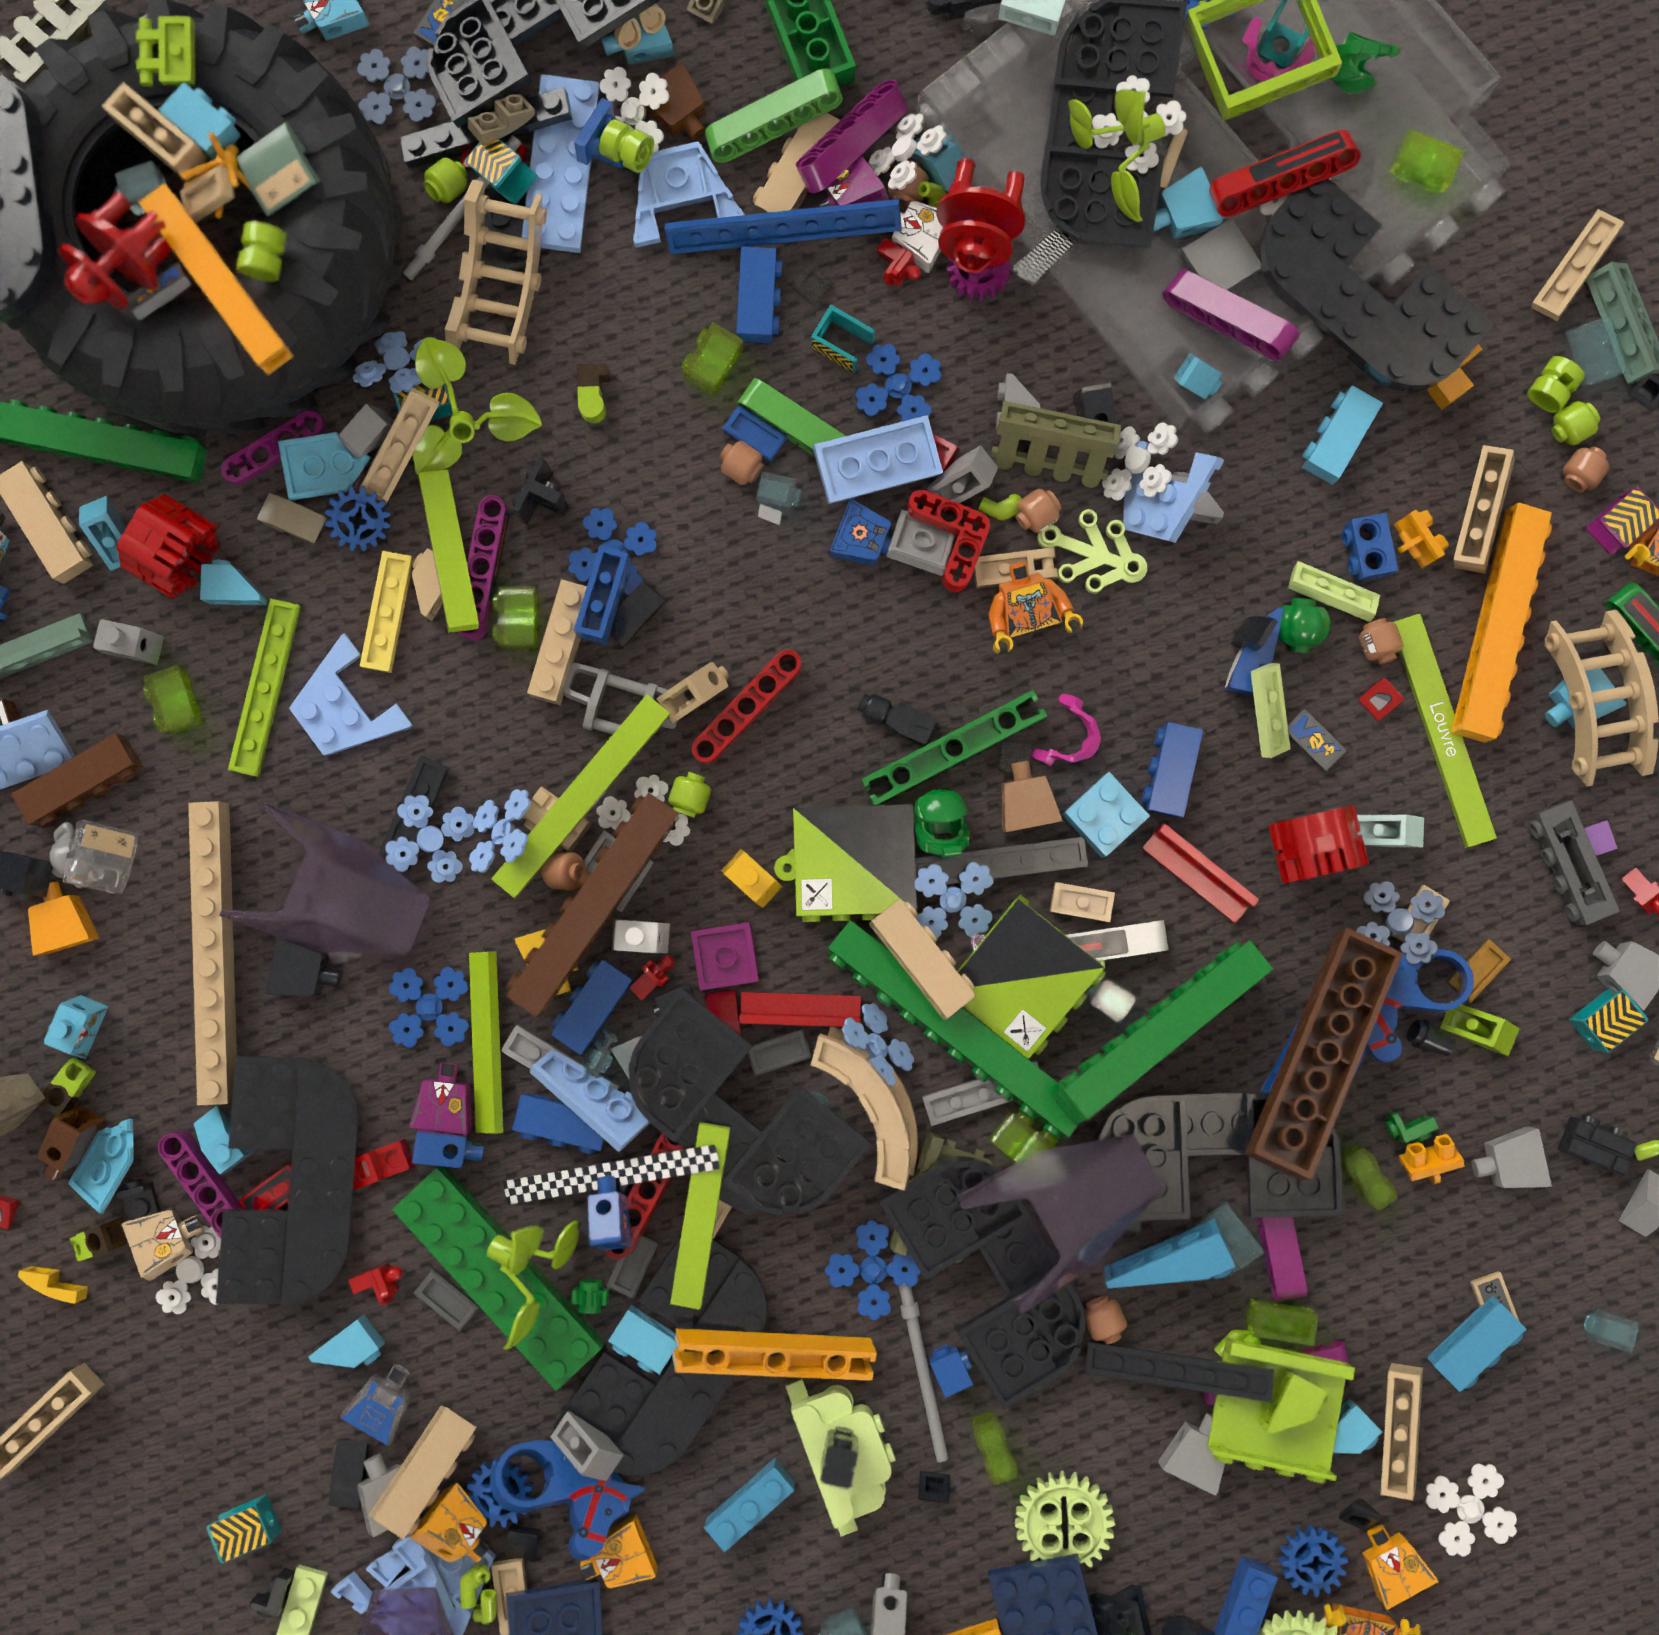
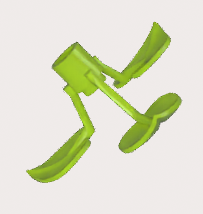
[1068,89,1166,222]
[412,337,542,475]
[487,1220,581,1350]

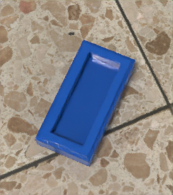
[722,405,787,463]

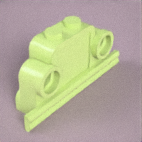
[785,1379,896,1537]

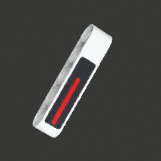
[1066,920,1169,961]

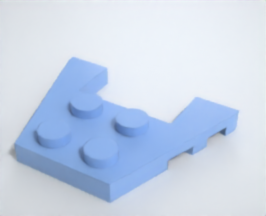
[633,141,744,248]
[1123,441,1224,543]
[289,633,414,756]
[331,1534,456,1635]
[366,1549,496,1635]

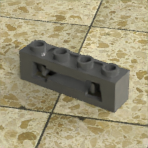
[1529,800,1620,925]

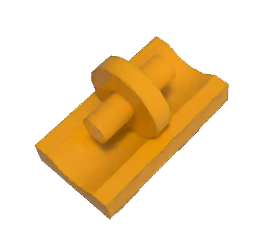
[1394,509,1449,569]
[1399,1134,1464,1184]

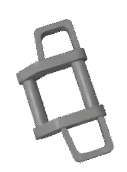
[563,663,678,735]

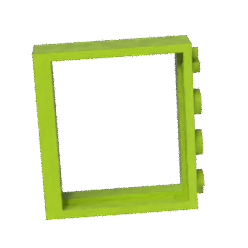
[1184,0,1342,121]

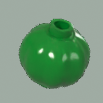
[1278,598,1331,653]

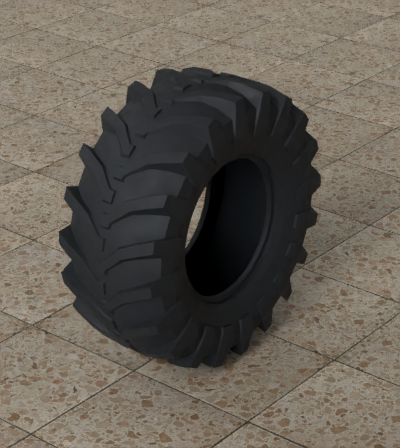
[5,0,404,436]

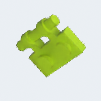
[136,17,195,87]

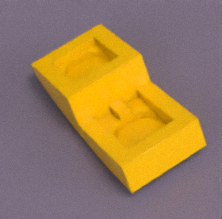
[18,1266,88,1304]

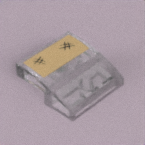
[63,819,139,895]

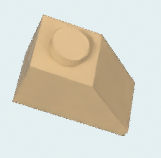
[412,548,443,621]

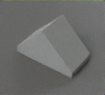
[338,404,394,459]
[1619,1169,1659,1237]

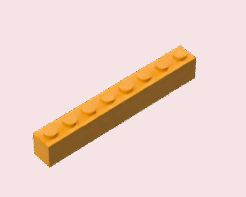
[1451,502,1552,743]

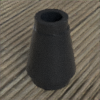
[1407,1020,1455,1056]

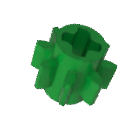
[571,1279,609,1314]

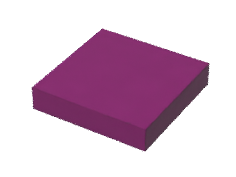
[691,922,759,991]

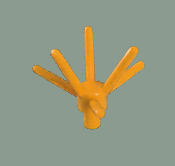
[181,132,252,219]

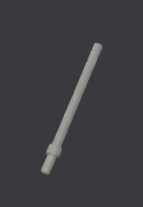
[403,135,521,281]
[899,1284,949,1462]

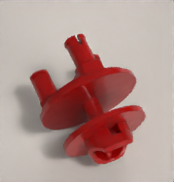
[936,158,1026,273]
[58,192,174,310]

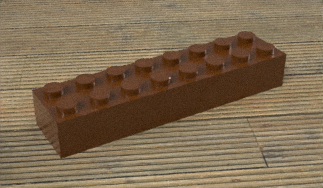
[506,792,679,1017]
[1245,927,1403,1181]

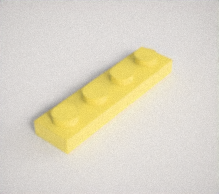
[360,551,414,673]

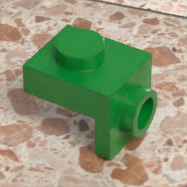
[1385,1111,1438,1143]

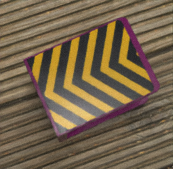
[1586,486,1659,555]

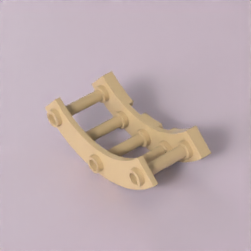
[445,179,547,365]
[1545,610,1659,786]
[811,1026,918,1191]

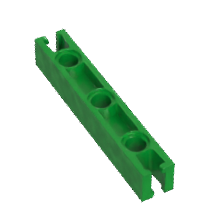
[861,690,1047,805]

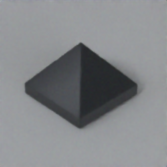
[918,1471,950,1504]
[1338,1499,1381,1531]

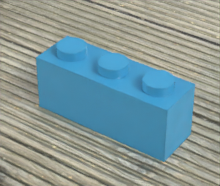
[1427,1295,1527,1392]
[704,1457,795,1552]

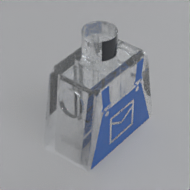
[339,1364,413,1447]

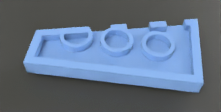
[530,1049,650,1152]

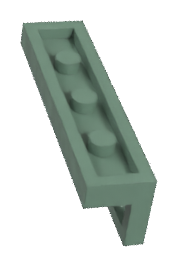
[1586,262,1659,383]
[0,613,94,679]

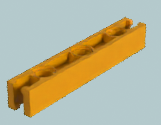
[139,183,294,375]
[672,1329,877,1380]

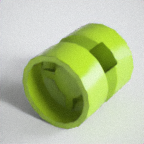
[599,119,655,173]
[236,222,287,281]
[1527,356,1585,413]

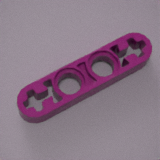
[221,411,326,485]

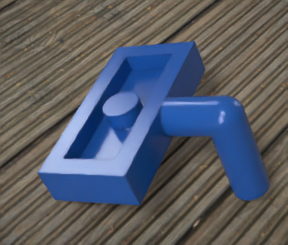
[574,98,624,169]

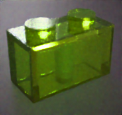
[1388,129,1465,193]
[681,322,744,397]
[143,665,205,735]
[1245,1299,1318,1346]

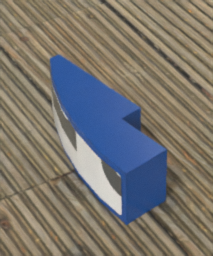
[1224,607,1284,696]

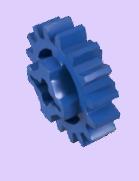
[325,486,390,551]
[467,1457,534,1528]
[1278,1524,1348,1597]
[737,1597,804,1635]

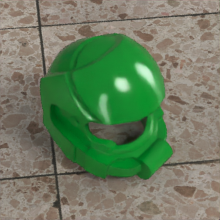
[1330,31,1401,94]
[913,789,970,858]

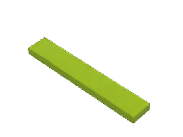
[418,470,479,633]
[228,598,301,777]
[469,951,503,1134]
[670,1122,731,1310]

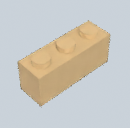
[102,83,208,182]

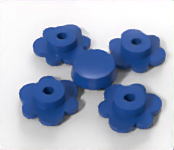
[856,344,941,422]
[568,508,657,596]
[389,967,469,1047]
[825,1220,921,1320]

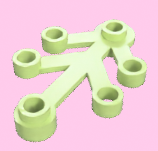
[1037,509,1147,594]

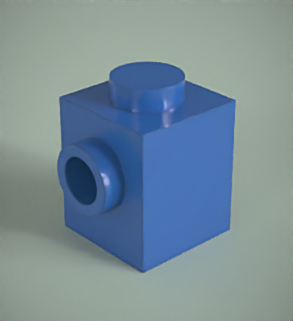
[929,1344,973,1398]

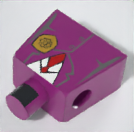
[816,155,889,208]
[409,1062,472,1135]

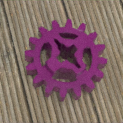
[947,258,1011,301]

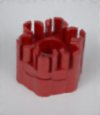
[117,494,219,599]
[1268,805,1369,884]

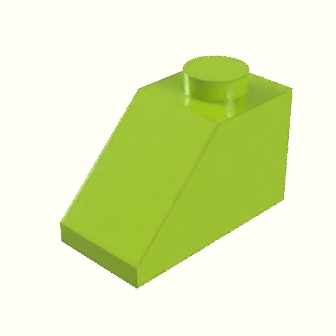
[1440,1001,1520,1056]
[1260,1368,1328,1434]

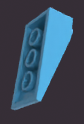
[1104,1218,1236,1288]

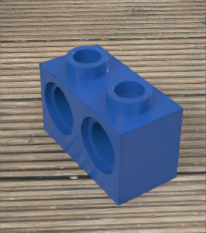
[1342,513,1398,582]

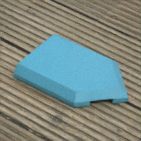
[278,432,371,501]
[68,1119,134,1214]

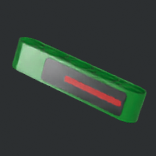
[1605,582,1659,666]

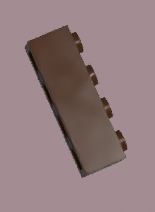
[11,733,143,828]

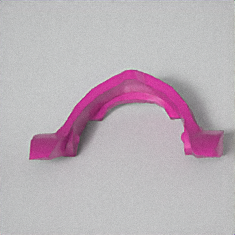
[1242,17,1316,82]
[1031,694,1101,766]

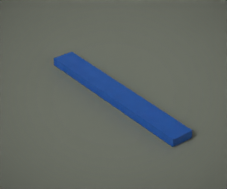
[665,199,902,254]

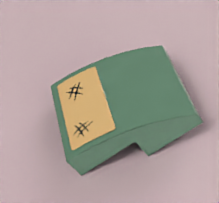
[237,122,320,216]

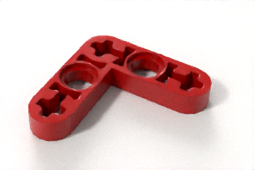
[907,490,990,592]

